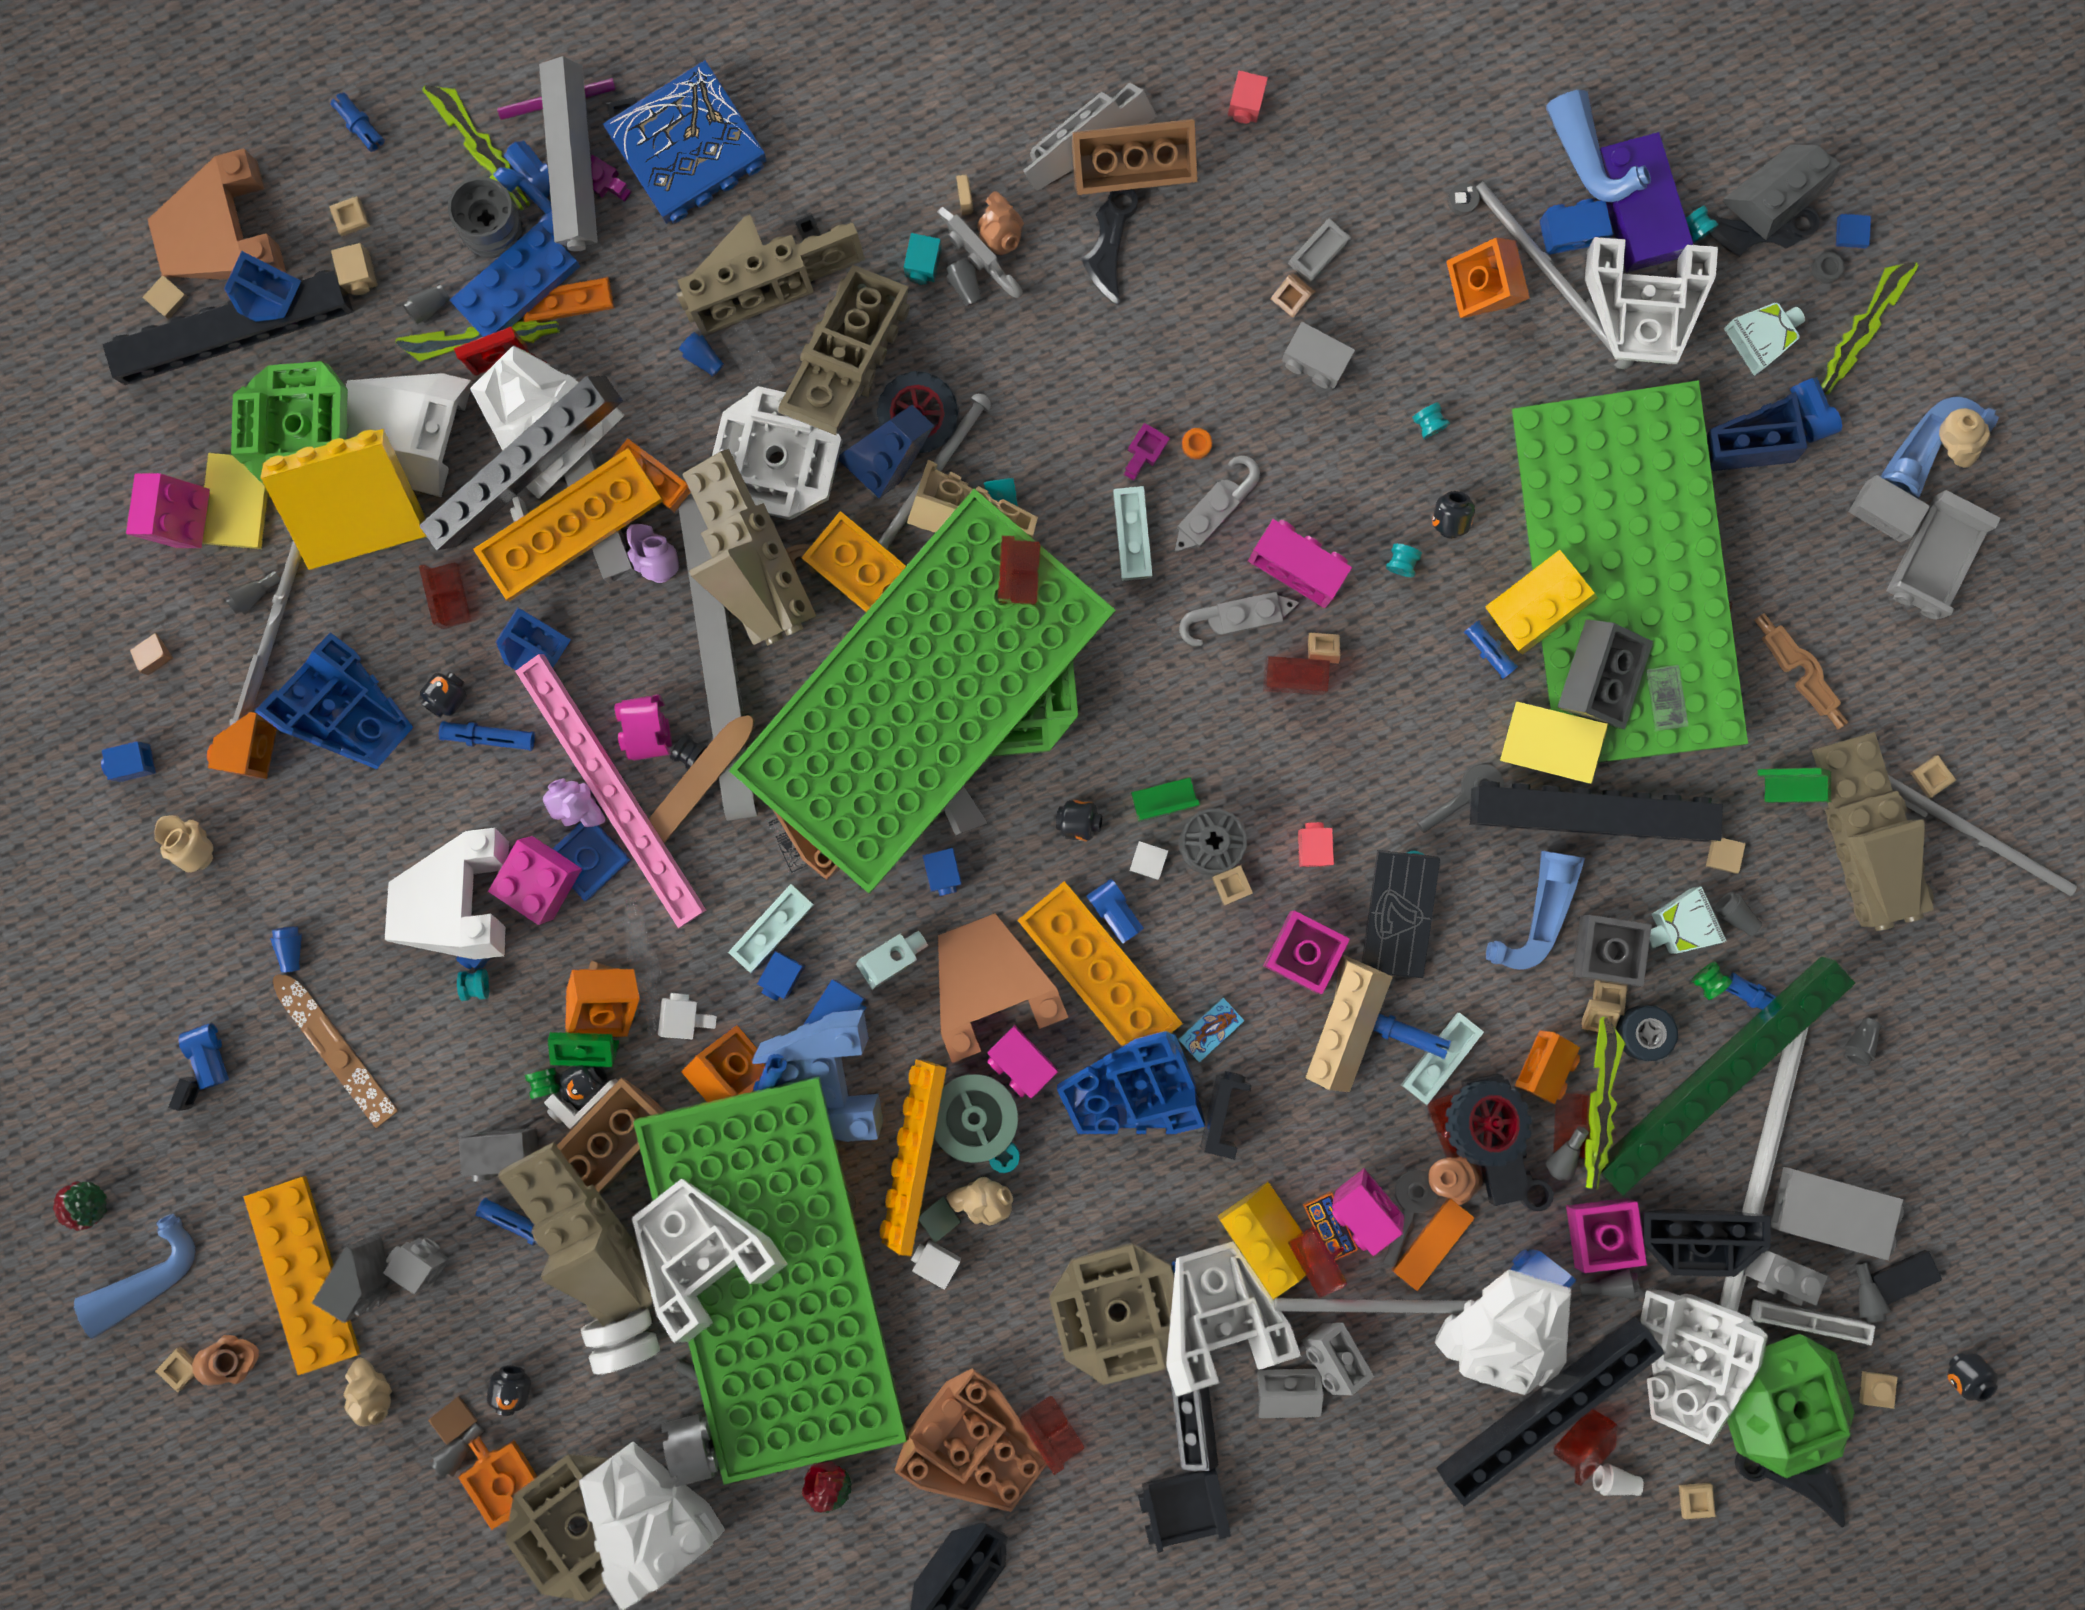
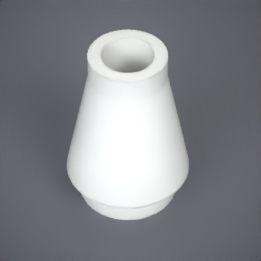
[1593,1463,1644,1496]

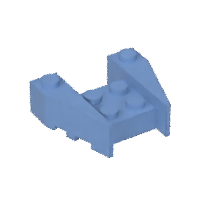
[752,1010,883,1142]

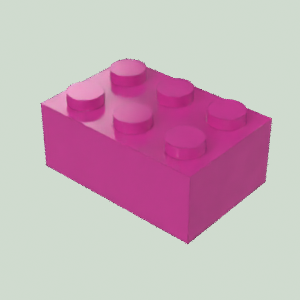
[1248,519,1352,608]

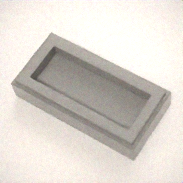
[1288,218,1351,283]

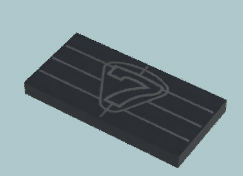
[1362,850,1440,978]

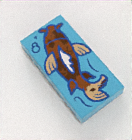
[1178,998,1244,1062]

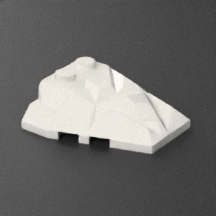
[470,346,625,499]
[1435,1270,1571,1395]
[1640,1289,1767,1444]
[579,1442,725,1610]

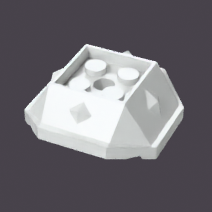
[712,386,843,520]

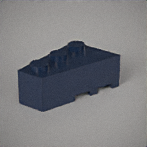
[1706,392,1807,471]
[838,405,934,498]

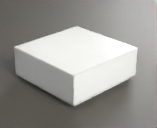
[1129,841,1168,880]

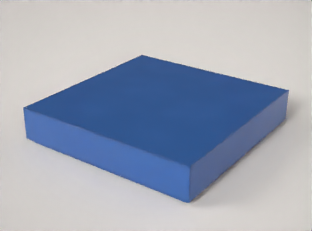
[552,822,631,902]

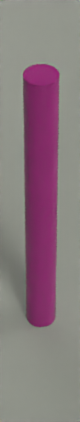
[497,78,616,120]

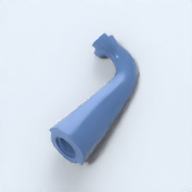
[1546,90,1651,202]
[1880,397,1999,499]
[1486,850,1585,970]
[74,1214,195,1339]

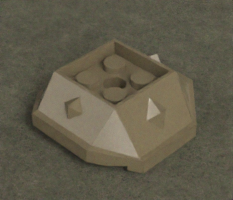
[1049,1243,1174,1385]
[505,1453,609,1602]

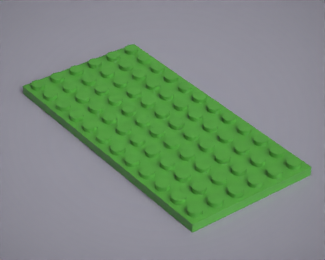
[1512,380,1748,763]
[729,489,1116,894]
[633,1076,907,1485]

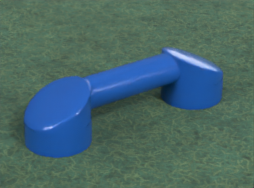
[493,167,554,236]

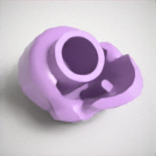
[627,524,679,583]
[543,778,606,827]

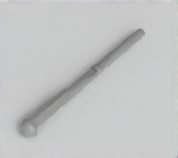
[1476,182,1634,369]
[878,394,991,549]
[229,541,302,726]
[1888,775,2077,896]
[1274,1298,1477,1313]

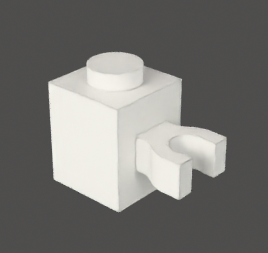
[658,993,717,1040]

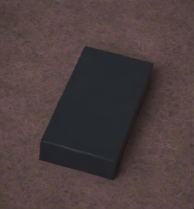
[1871,1250,1942,1305]

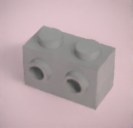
[383,1238,450,1294]
[1744,1250,1828,1306]
[1301,1322,1374,1395]

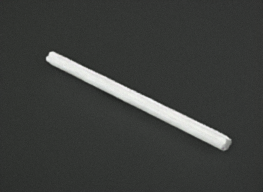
[1719,1028,1808,1312]

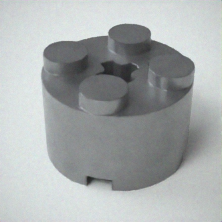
[662,1414,719,1487]

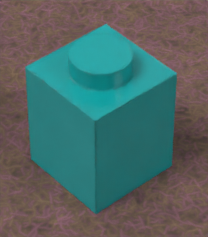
[903,233,942,285]

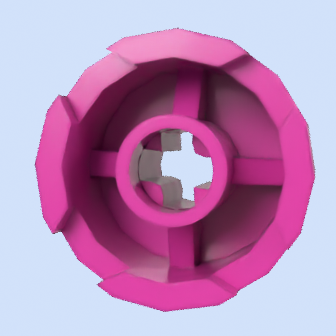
[615,694,672,761]

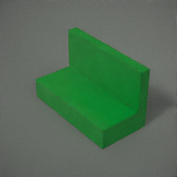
[1758,768,1831,803]
[1131,778,1200,822]
[547,1032,619,1067]

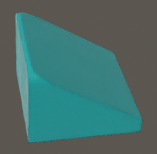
[984,478,1018,507]

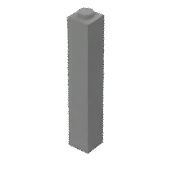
[539,56,598,251]
[564,449,637,584]

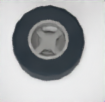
[1616,1005,1678,1061]

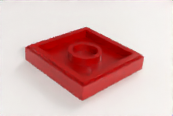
[454,327,529,376]

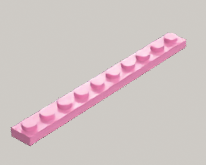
[515,654,707,928]

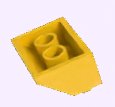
[1485,550,1598,655]
[1217,1182,1321,1299]

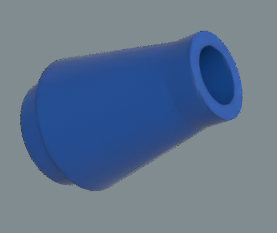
[679,332,724,377]
[270,926,302,973]

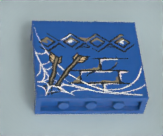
[603,60,766,224]

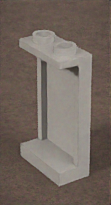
[1886,490,2001,620]
[1771,1167,1904,1261]

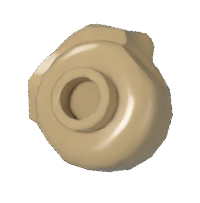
[1939,408,1990,468]
[154,815,213,873]
[946,1177,1013,1226]
[344,1358,392,1427]

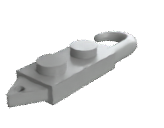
[937,207,1023,298]
[1175,456,1260,553]
[1179,592,1298,646]

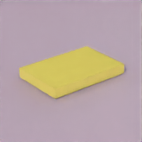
[202,453,268,549]
[1500,702,1608,784]

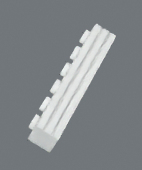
[1750,1298,1875,1345]

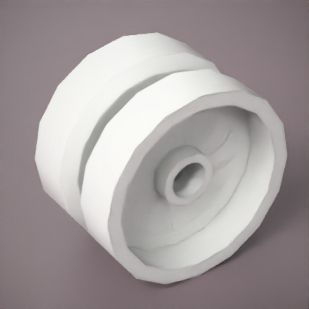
[581,1308,660,1374]

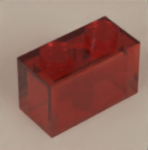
[1263,656,1330,695]

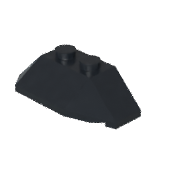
[1643,1209,1771,1277]
[910,1522,1008,1610]

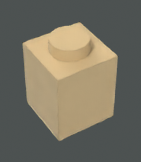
[331,243,378,295]

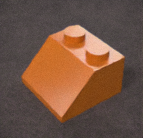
[1446,237,1530,318]
[207,712,277,779]
[565,968,640,1037]
[681,1025,766,1102]
[1515,1030,1580,1104]

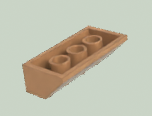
[1072,119,1197,195]
[557,1077,666,1195]

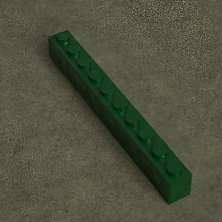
[1594,956,1856,1196]

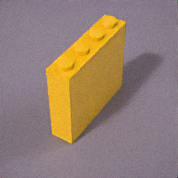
[260,429,426,570]

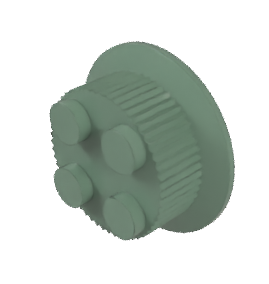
[934,1074,1018,1163]

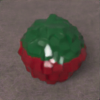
[53,1181,107,1231]
[802,1461,852,1513]

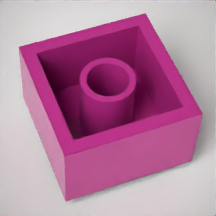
[126,473,210,548]
[488,836,582,925]
[1263,911,1350,995]
[987,1025,1058,1098]
[1332,1168,1404,1256]
[1566,1198,1647,1273]

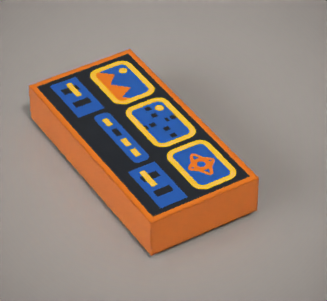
[1303,1192,1358,1263]

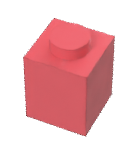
[1228,71,1268,124]
[1298,822,1334,867]

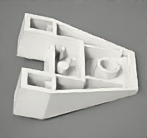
[1585,237,1718,364]
[385,828,509,960]
[632,1179,787,1343]
[1166,1241,1301,1397]

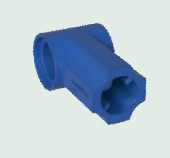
[504,140,550,198]
[1790,378,1842,443]
[1086,879,1144,944]
[178,1023,229,1090]

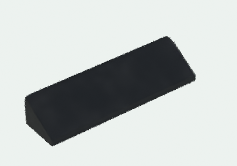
[1170,1378,1219,1471]

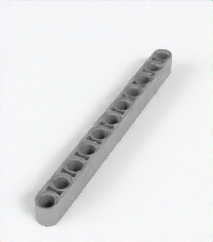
[679,494,759,821]

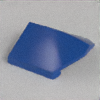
[224,251,301,321]
[496,607,571,670]

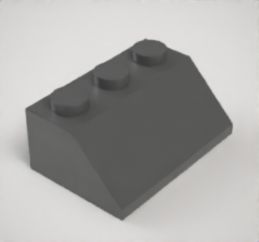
[1723,144,1841,240]
[1558,619,1653,730]
[312,1234,391,1323]

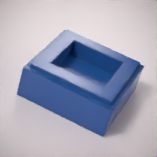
[1836,214,1871,248]

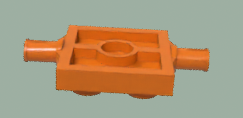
[458,1436,537,1530]

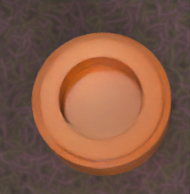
[1182,428,1212,459]

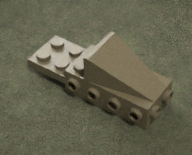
[676,215,865,336]
[778,265,910,435]
[683,449,816,646]
[1812,732,1934,931]
[498,1142,654,1327]

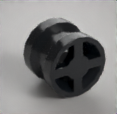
[670,733,708,770]

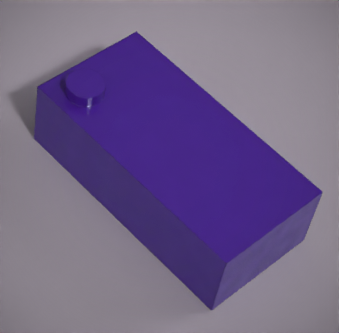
[1600,132,1694,273]

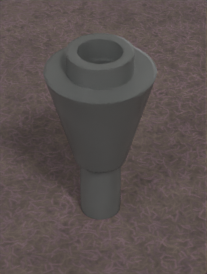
[225,571,281,615]
[1546,1126,1589,1180]
[1855,1263,1891,1323]
[1579,1268,1640,1299]
[431,1422,484,1477]

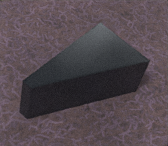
[794,213,821,240]

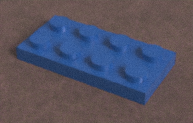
[450,222,580,337]

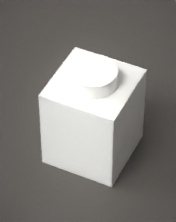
[911,1240,961,1290]

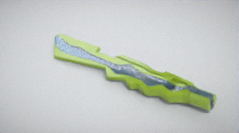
[395,321,559,362]

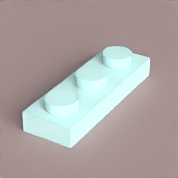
[1113,486,1152,581]
[728,884,814,973]
[1401,1012,1484,1105]

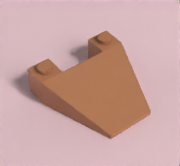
[148,148,286,280]
[938,914,1068,1063]

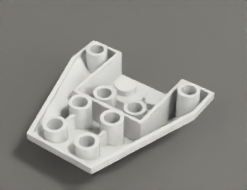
[346,373,473,497]

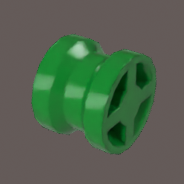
[1691,961,1732,1000]
[525,1068,560,1099]

